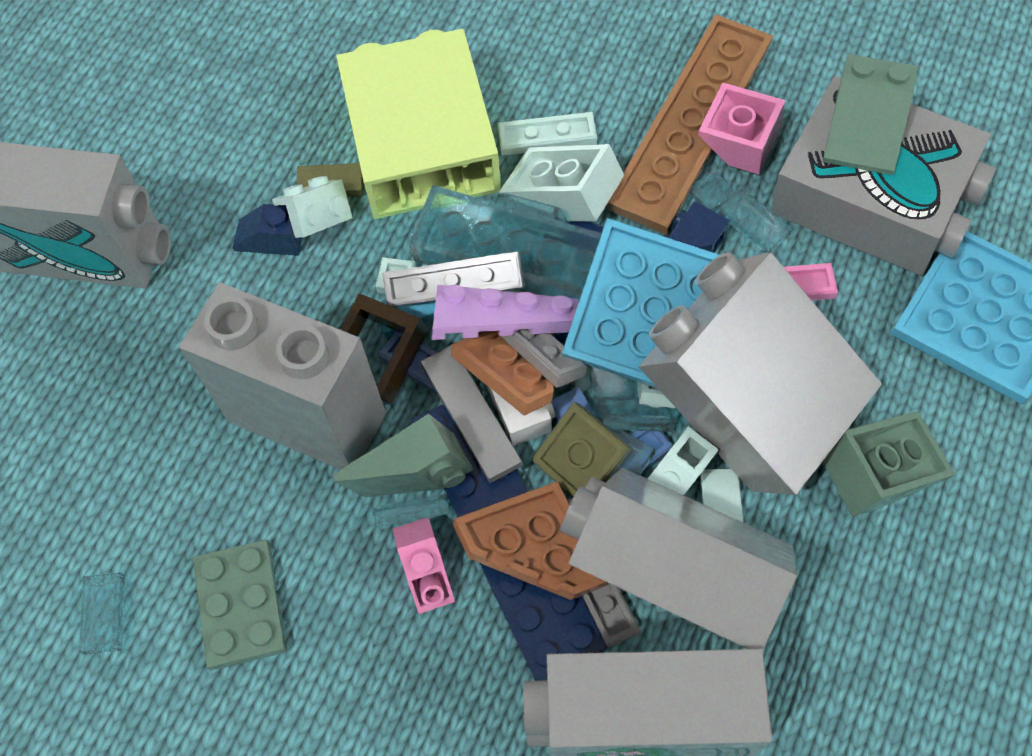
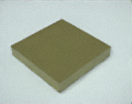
[531,402,633,497]

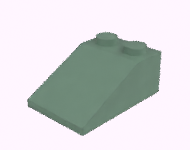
[822,54,918,175]
[822,411,955,517]
[332,414,473,497]

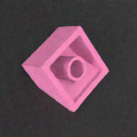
[698,83,785,174]

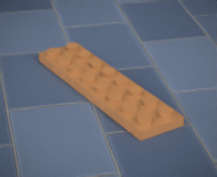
[606,14,773,235]

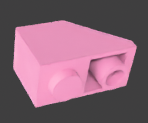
[392,517,455,614]

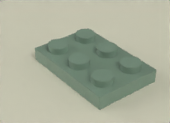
[193,539,287,671]

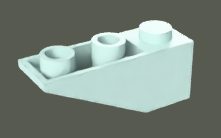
[648,426,719,495]

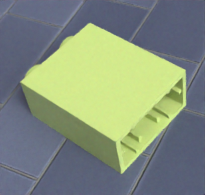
[336,29,501,219]

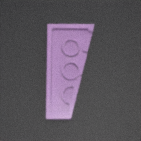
[432,285,579,340]

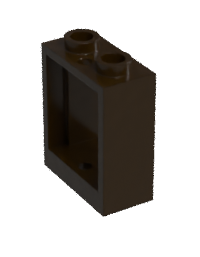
[340,293,429,404]

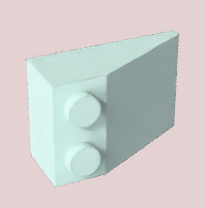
[499,144,624,222]

